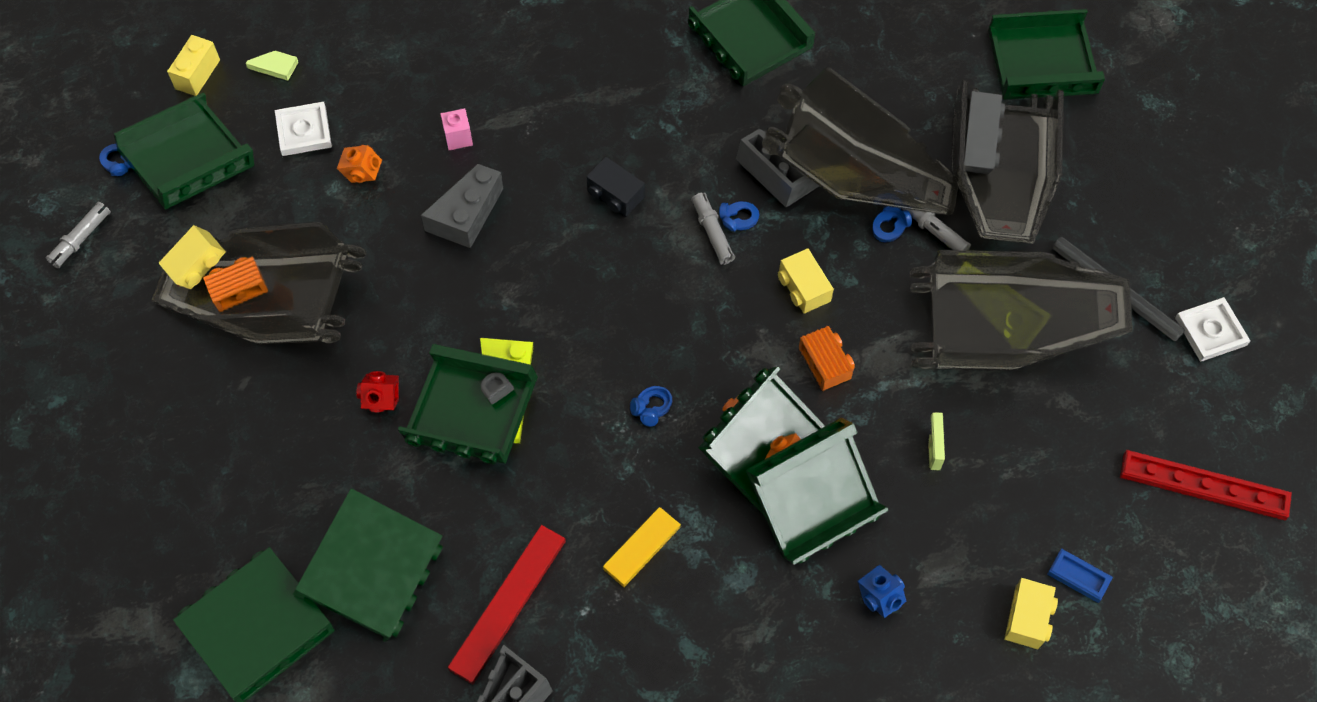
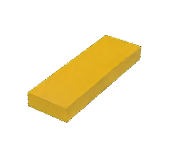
[603,507,681,587]

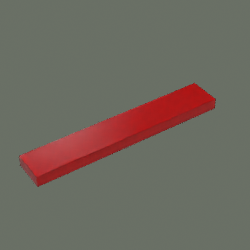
[1120,450,1292,521]
[448,525,566,685]

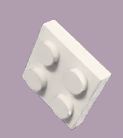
[275,102,332,156]
[1175,297,1250,362]

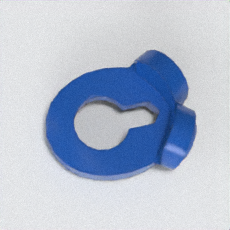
[99,144,132,176]
[719,201,759,232]
[872,203,912,242]
[630,386,672,427]

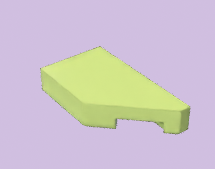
[246,51,298,81]
[928,413,945,470]

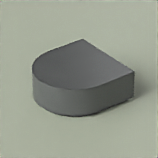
[481,373,514,405]

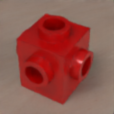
[357,371,399,412]

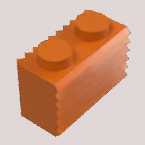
[203,256,268,312]
[799,326,855,391]

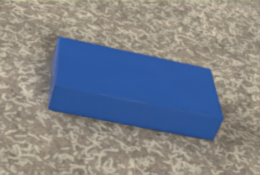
[1047,548,1113,603]

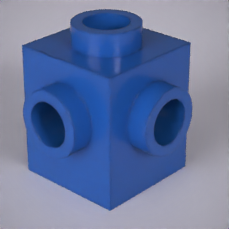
[858,565,906,618]

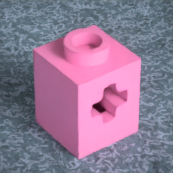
[440,108,473,150]

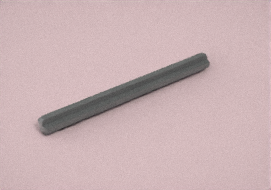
[1053,237,1185,341]

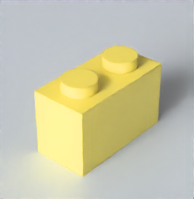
[167,35,220,96]
[159,225,226,289]
[778,249,834,313]
[1004,578,1058,649]

